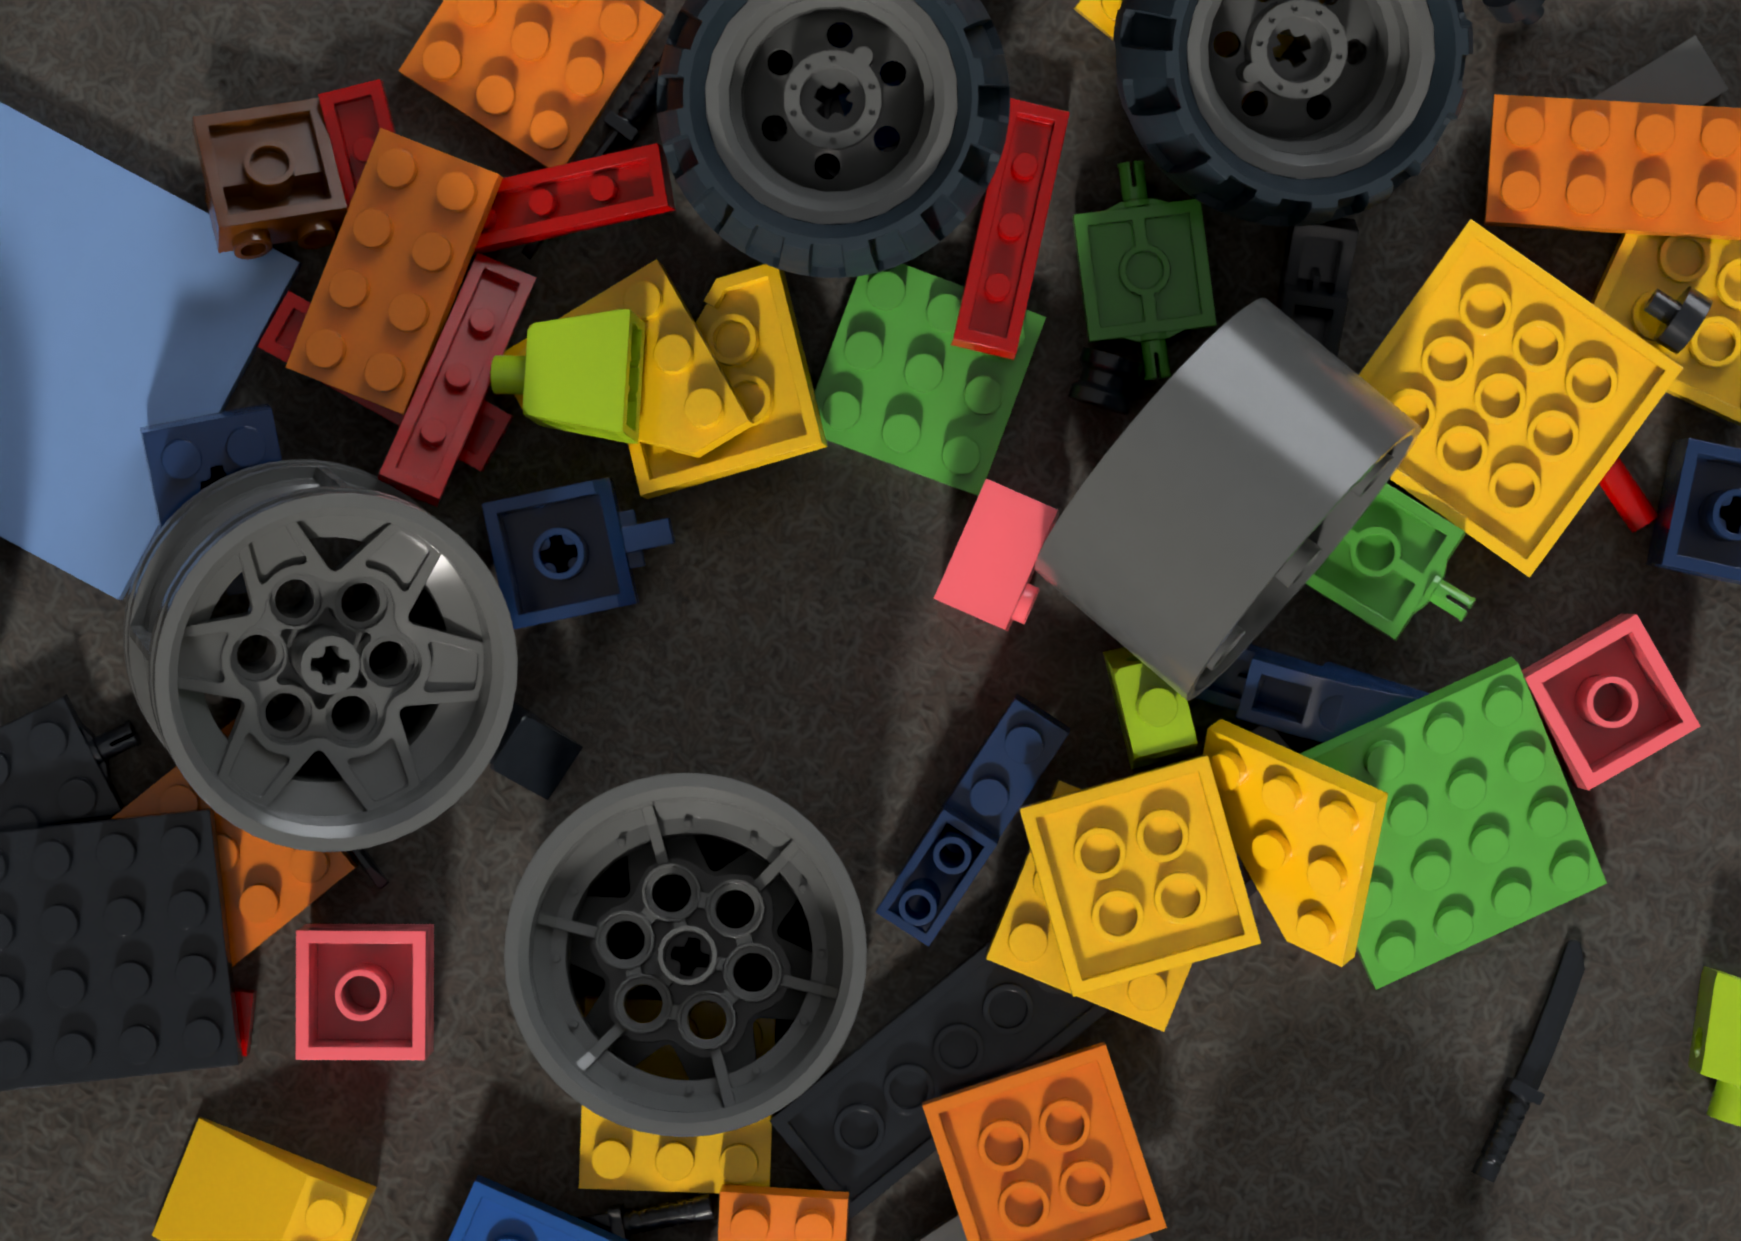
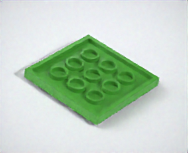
[1300,657,1607,990]

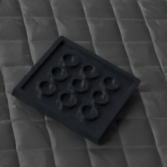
[0,808,243,1092]

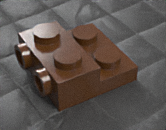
[192,98,347,260]

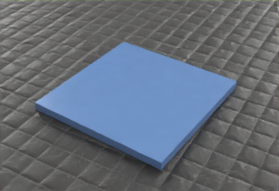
[0,102,302,600]

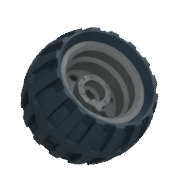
[657,0,1010,278]
[1113,0,1473,227]

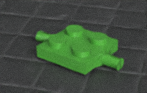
[1072,161,1217,380]
[1305,484,1476,642]

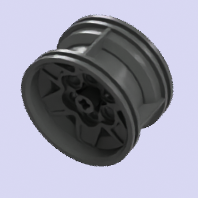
[123,459,518,852]
[504,773,867,1137]

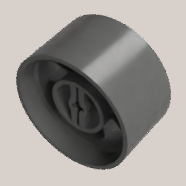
[1035,298,1421,701]

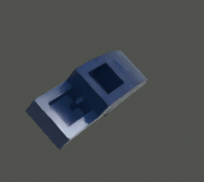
[1195,644,1430,742]
[875,694,1071,947]

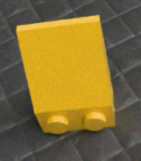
[152,1116,377,1241]

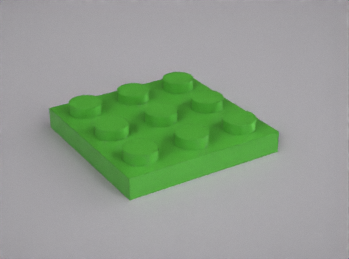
[814,264,1046,496]

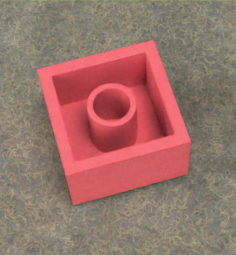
[934,479,1059,632]
[1521,613,1701,791]
[296,924,434,1060]

